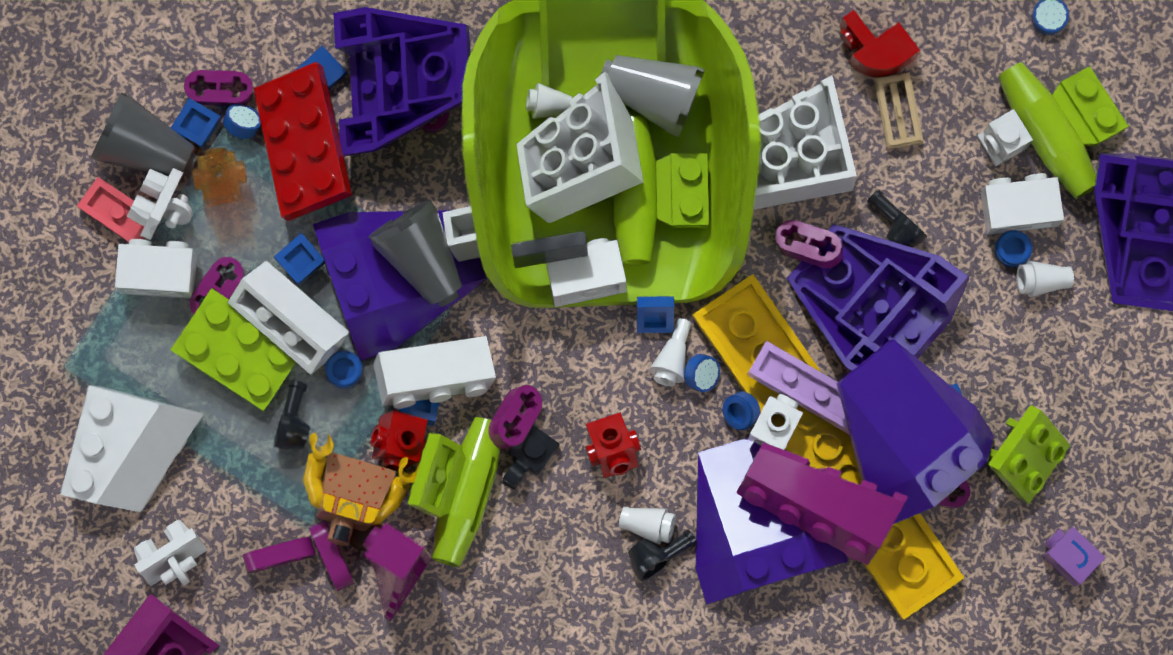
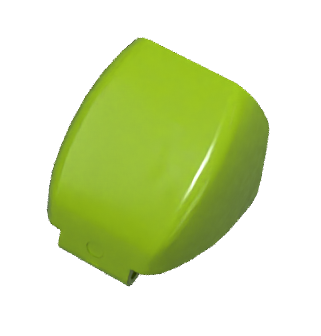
[463,0,761,308]

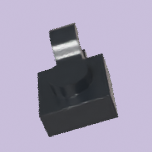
[502,425,560,490]

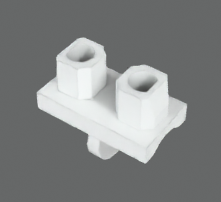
[127,168,193,240]
[134,520,207,586]

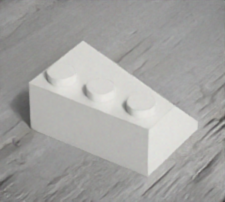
[517,72,643,223]
[753,75,857,210]
[61,385,205,512]

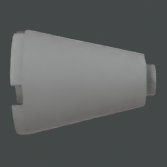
[601,55,705,137]

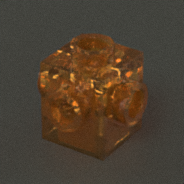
[192,148,247,207]

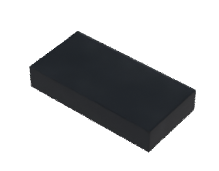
[511,231,588,269]

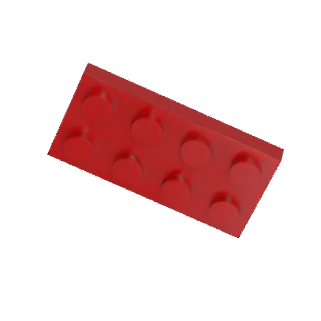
[254,62,352,221]

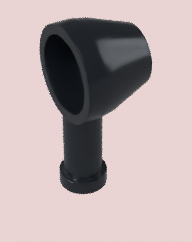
[867,189,928,248]
[273,380,310,450]
[628,529,698,581]

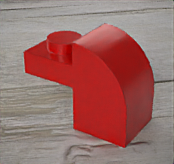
[839,10,921,78]

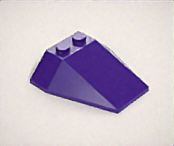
[333,7,471,157]
[1094,153,1173,311]
[313,210,487,362]
[787,224,969,372]
[837,339,994,524]
[695,438,848,605]

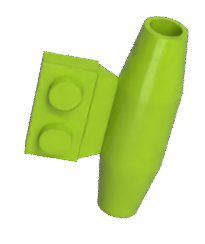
[998,62,1129,199]
[613,116,709,265]
[408,417,500,568]

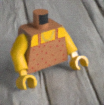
[303,432,420,546]

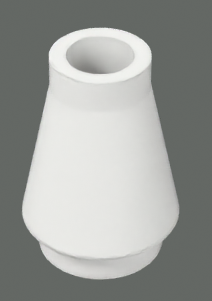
[1016,261,1074,297]
[619,506,676,545]

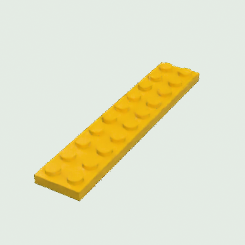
[692,274,965,621]

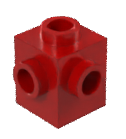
[370,410,427,471]
[585,412,641,478]

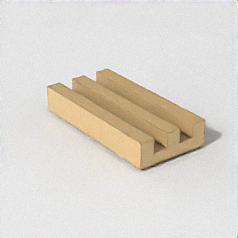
[874,72,924,151]

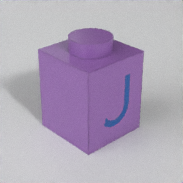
[1042,527,1106,587]

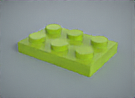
[170,288,296,412]

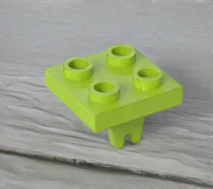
[988,405,1071,504]

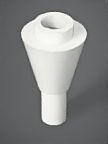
[526,83,572,119]
[649,318,692,387]

